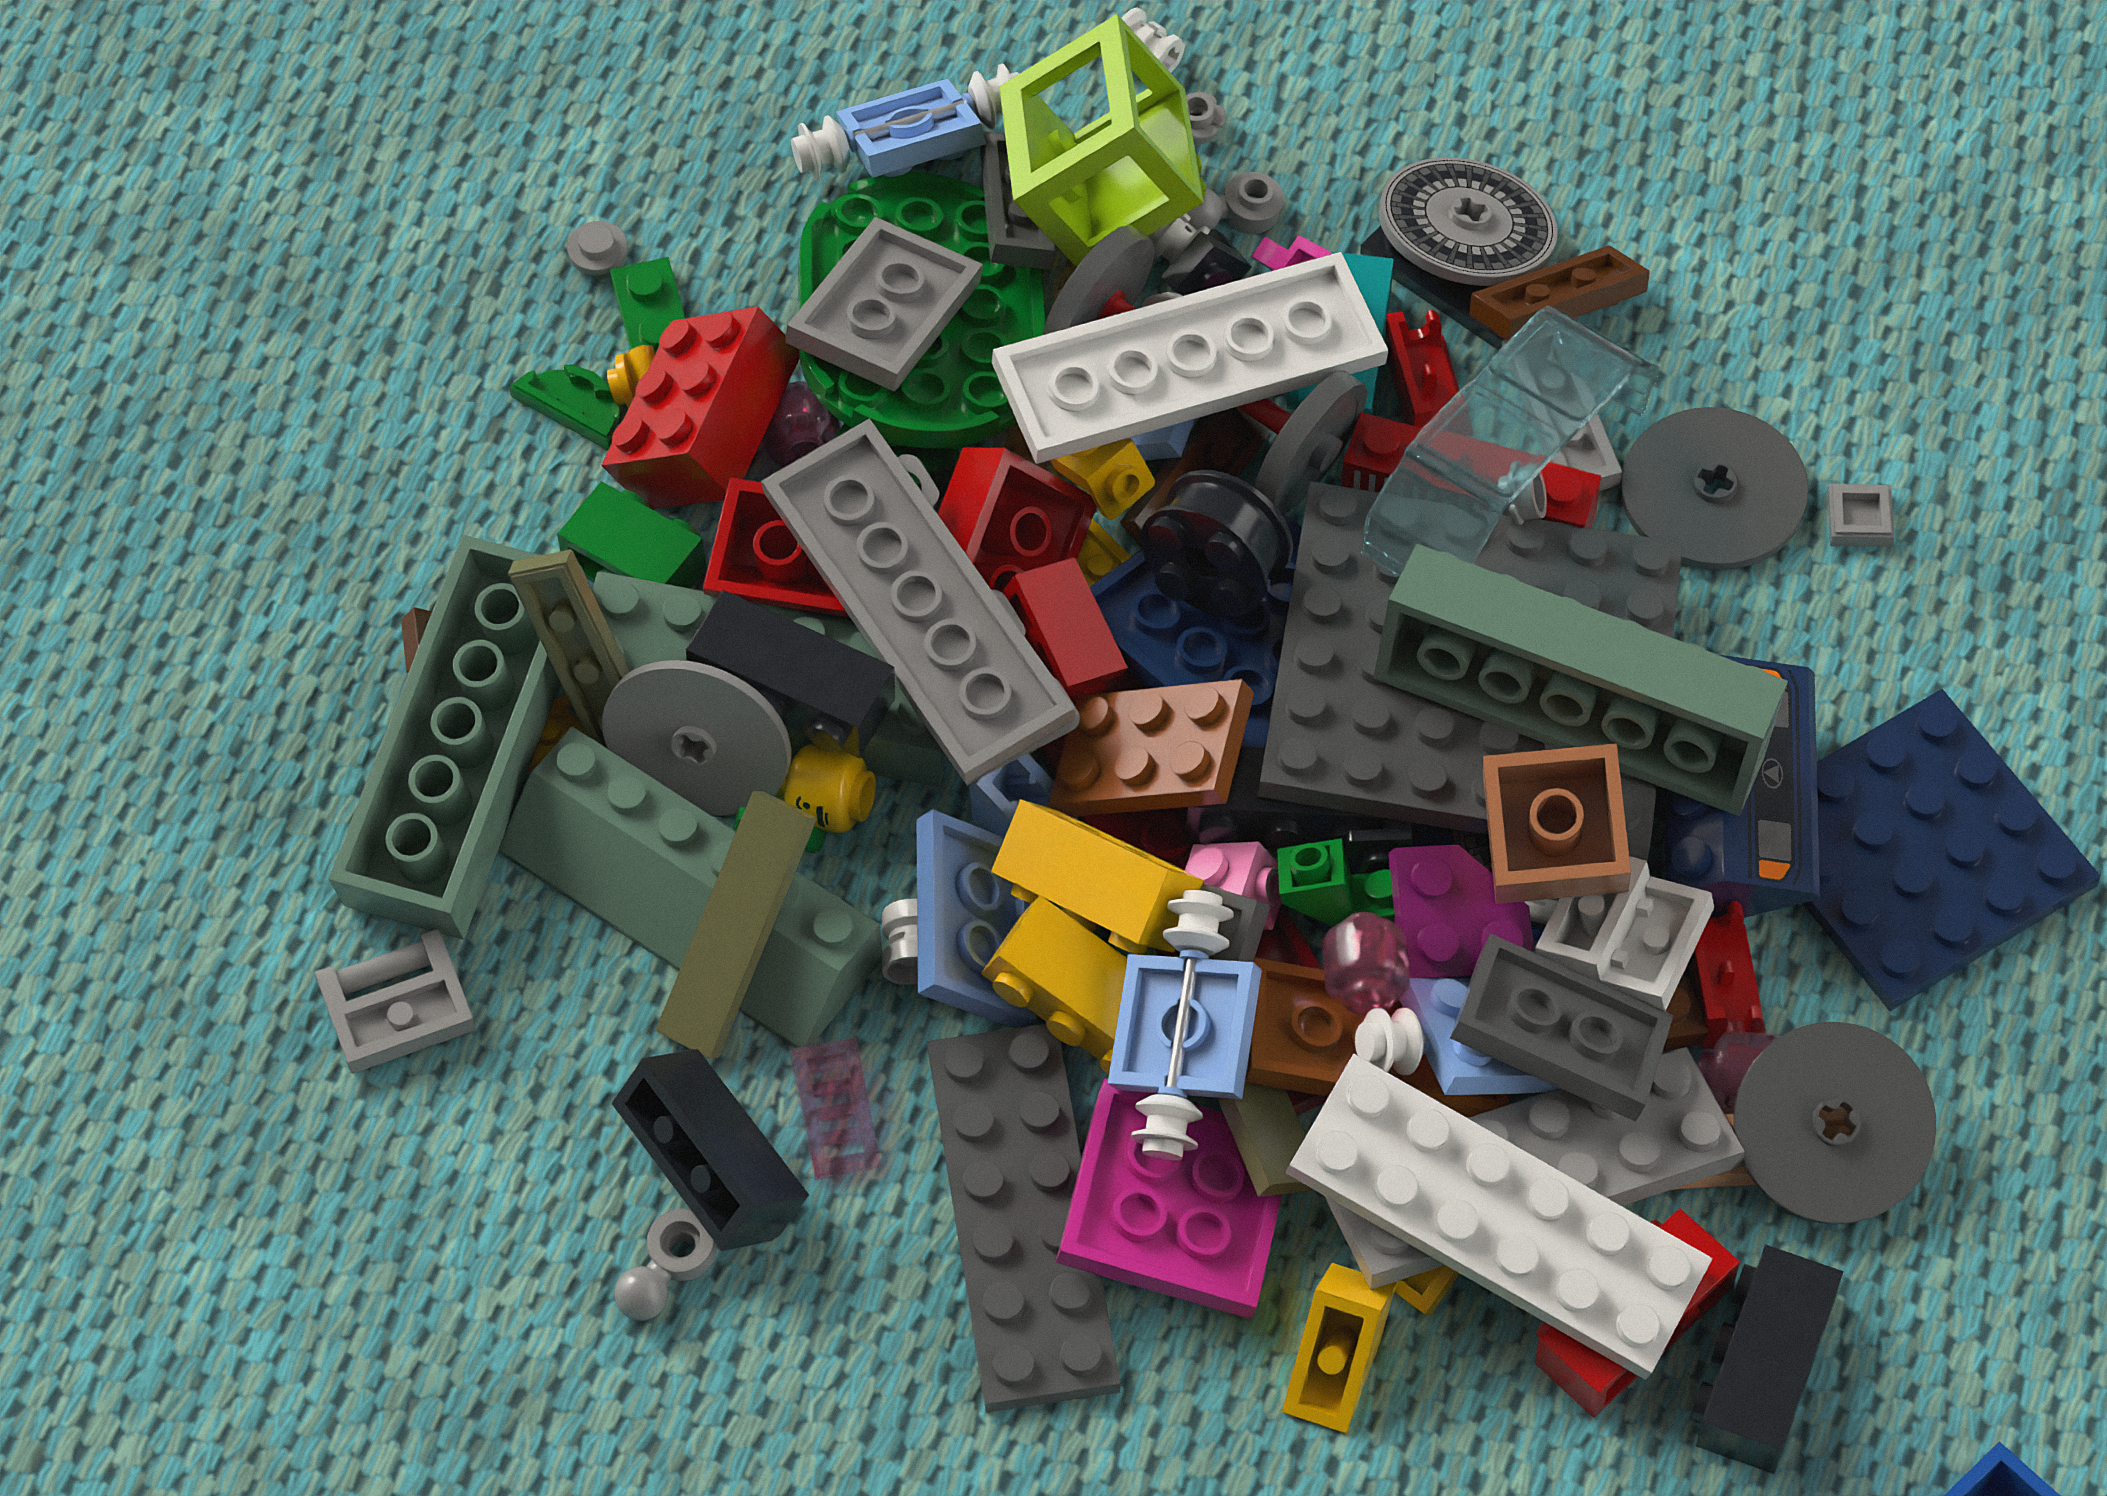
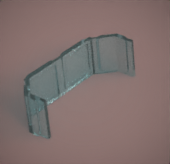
[1361,305,1660,577]

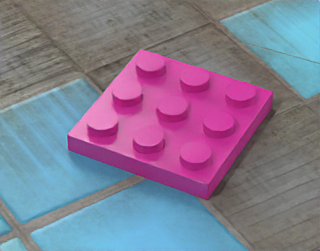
[1056,1078,1282,1319]

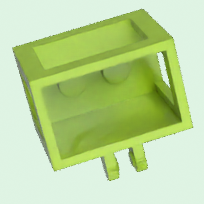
[999,14,1206,267]

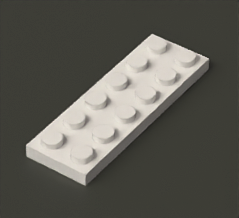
[992,252,1388,464]
[1285,1053,1713,1380]

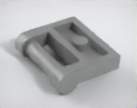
[314,928,476,1074]

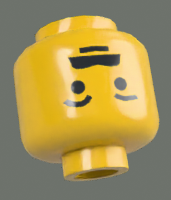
[776,744,876,834]

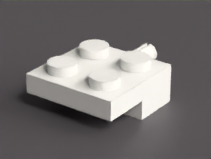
[1524,856,1714,1011]

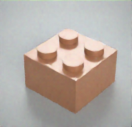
[1483,743,1631,904]

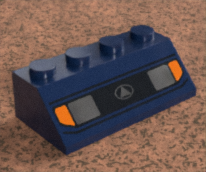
[1665,655,1820,918]

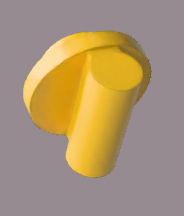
[607,345,655,409]

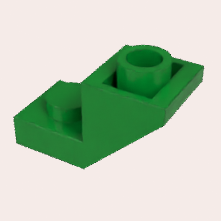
[1277,838,1396,939]

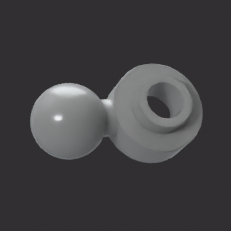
[1187,172,1284,234]
[614,1208,717,1321]

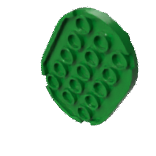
[798,172,1045,449]

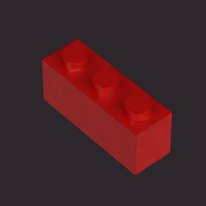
[1535,1208,1740,1418]

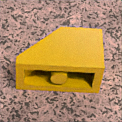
[1282,1263,1397,1434]

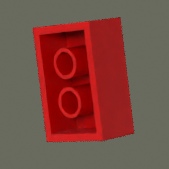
[601,306,800,510]

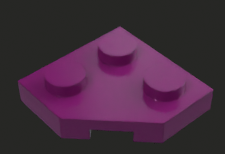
[1388,845,1534,983]

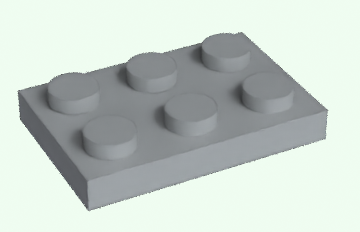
[785,217,983,392]

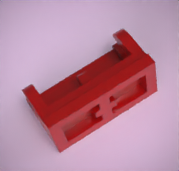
[1384,310,1472,439]
[1002,557,1128,703]
[1686,901,1768,1050]

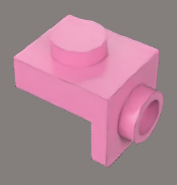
[1185,842,1282,930]

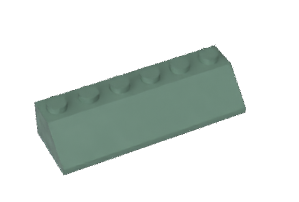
[498,726,882,1053]

